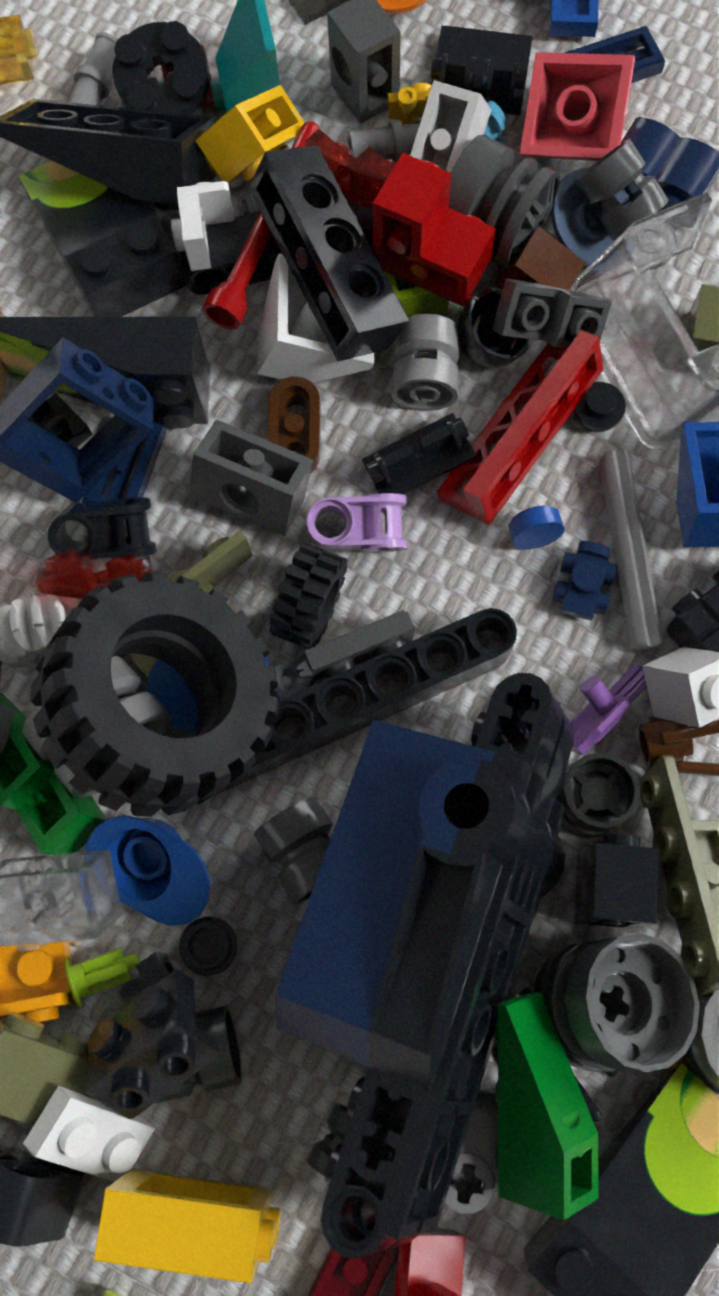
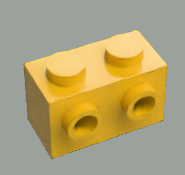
[195,85,305,183]

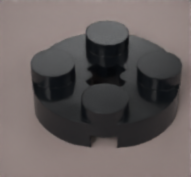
[112,21,210,115]

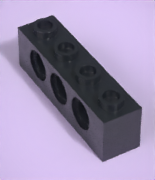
[249,145,409,362]

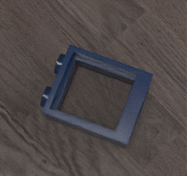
[0,337,153,503]

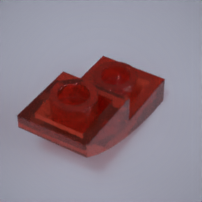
[305,129,396,209]
[36,550,155,599]

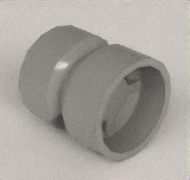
[391,314,460,411]

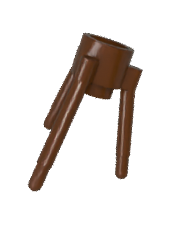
[639,716,719,776]

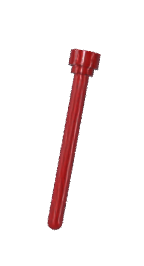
[202,121,320,330]

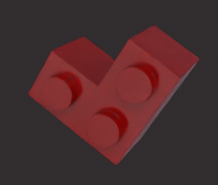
[373,153,496,307]

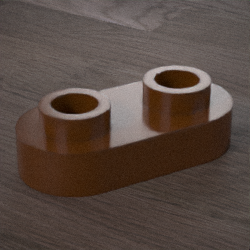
[268,376,321,474]

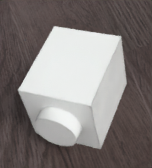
[642,647,719,728]

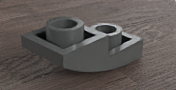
[492,278,612,348]

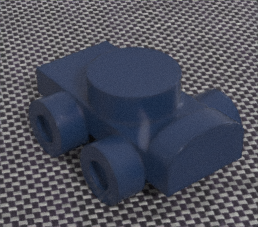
[552,541,617,621]

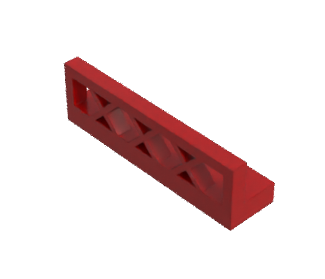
[436,330,604,525]

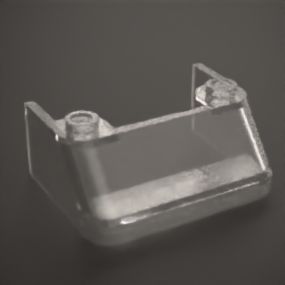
[570,192,719,450]

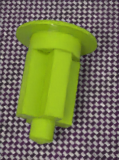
[65,947,141,1008]

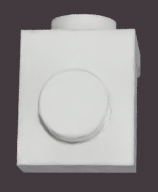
[171,181,235,271]

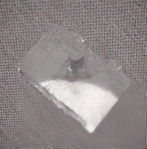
[0,849,123,951]

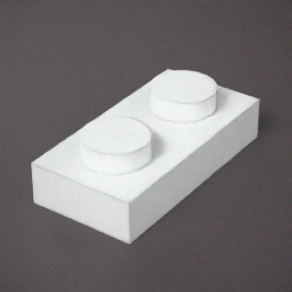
[23,1086,155,1182]

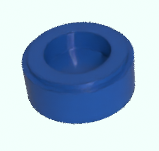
[508,505,565,550]

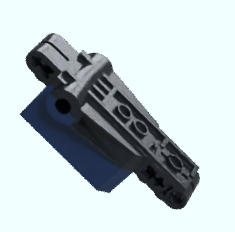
[275,673,574,1259]

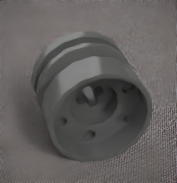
[448,135,560,271]
[534,933,700,1072]

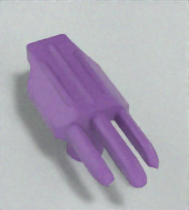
[571,660,654,755]

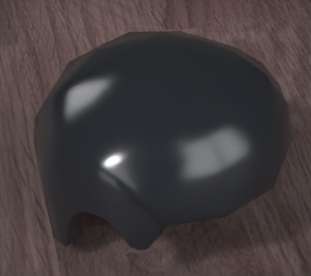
[457,287,529,368]

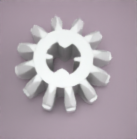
[0,593,79,669]

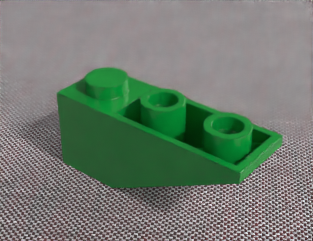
[495,992,599,1220]

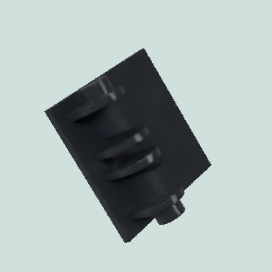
[431,25,533,116]

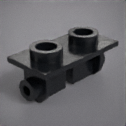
[361,413,477,495]

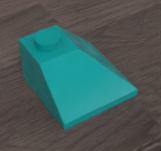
[210,0,280,113]

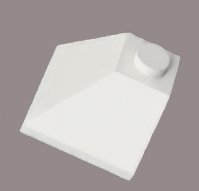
[257,254,374,383]

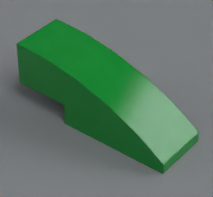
[0,692,107,859]

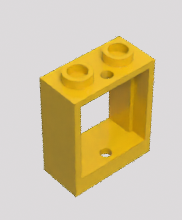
[93,1169,281,1284]

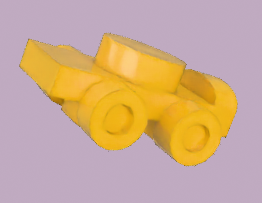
[388,83,432,125]

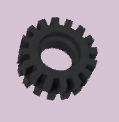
[269,543,347,649]

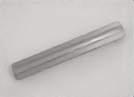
[598,450,663,651]

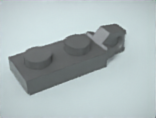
[274,610,415,700]

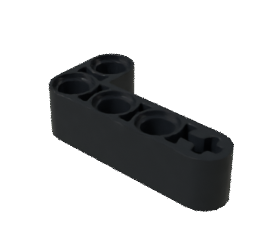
[0,1150,86,1247]

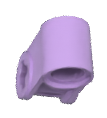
[306,493,408,552]

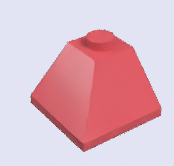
[520,52,635,161]

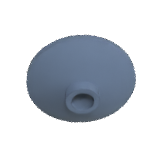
[551,167,636,268]

